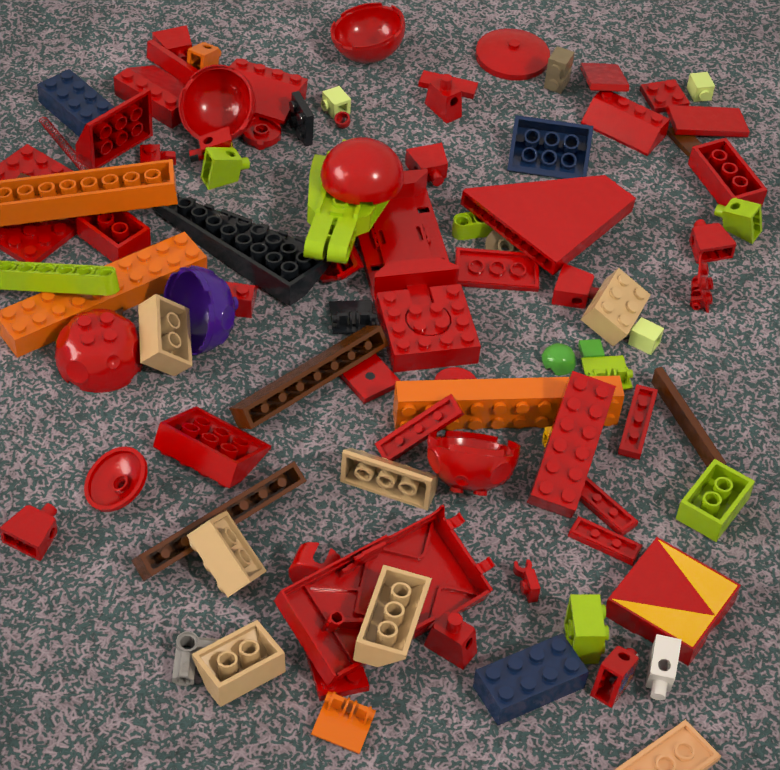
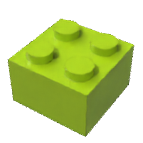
[564,594,609,664]

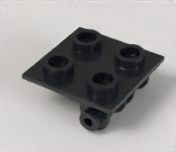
[329,300,376,334]

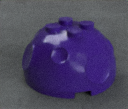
[163,265,238,355]

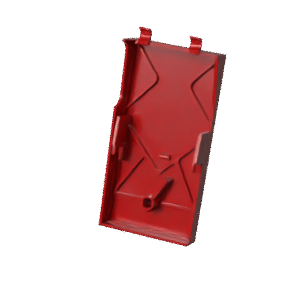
[274,505,495,686]

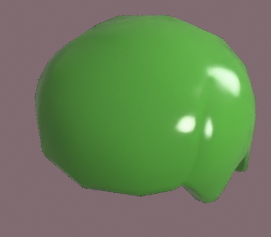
[542,343,576,376]

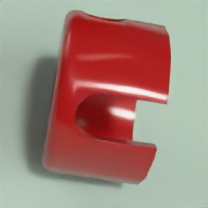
[288,542,341,583]

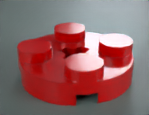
[242,116,281,150]

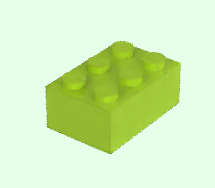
[676,459,755,542]

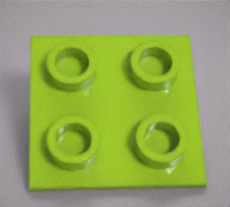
[581,355,633,390]

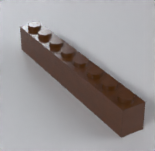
[229,326,389,429]
[131,461,307,581]

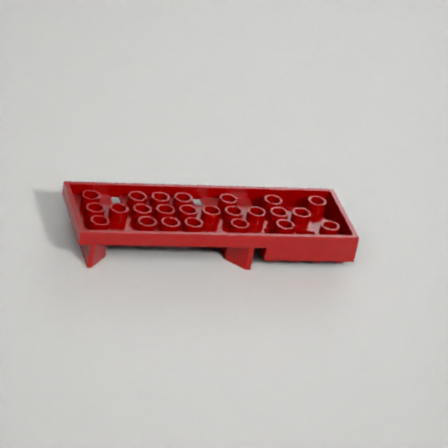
[356,169,481,373]

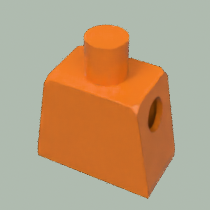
[187,42,221,70]

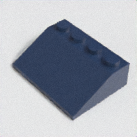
[507,115,594,179]

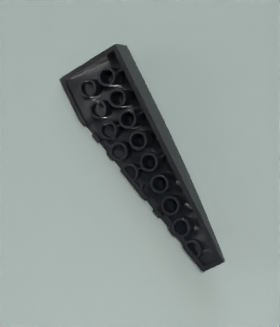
[153,193,332,306]

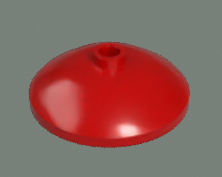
[84,447,148,512]

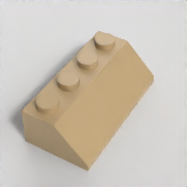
[340,448,439,511]
[353,565,432,667]

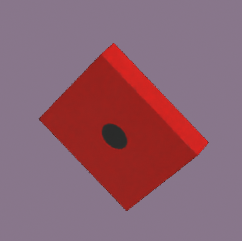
[339,353,400,404]

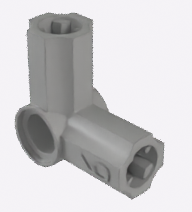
[172,631,219,686]

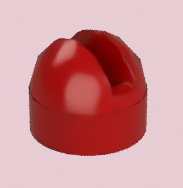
[334,111,351,129]

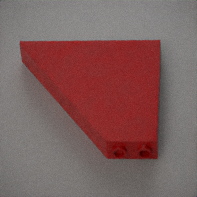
[460,175,636,275]

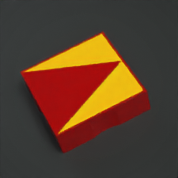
[606,537,741,666]

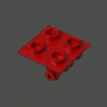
[690,254,713,313]

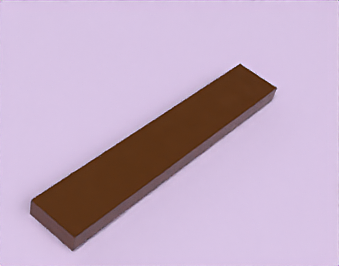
[651,367,727,467]

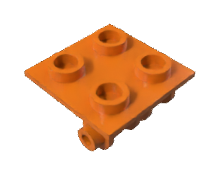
[311,691,376,754]

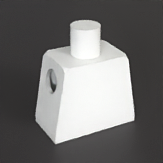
[645,634,682,700]

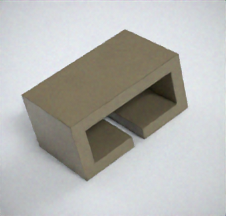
[544,46,575,94]

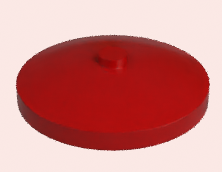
[475,28,550,81]

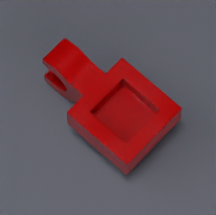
[513,559,541,603]

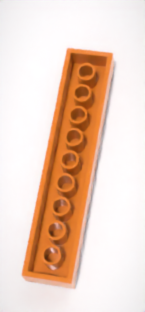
[0,159,178,227]
[0,231,207,358]
[393,376,625,430]

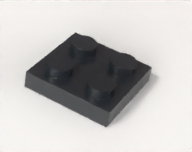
[289,91,314,147]

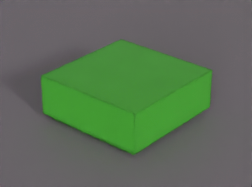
[578,339,605,358]

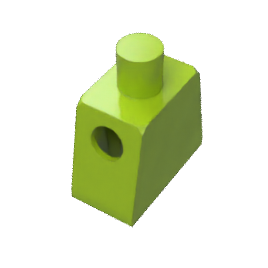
[200,147,250,190]
[714,198,762,244]

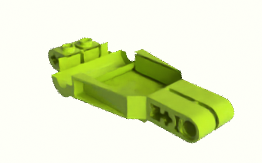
[303,139,390,264]

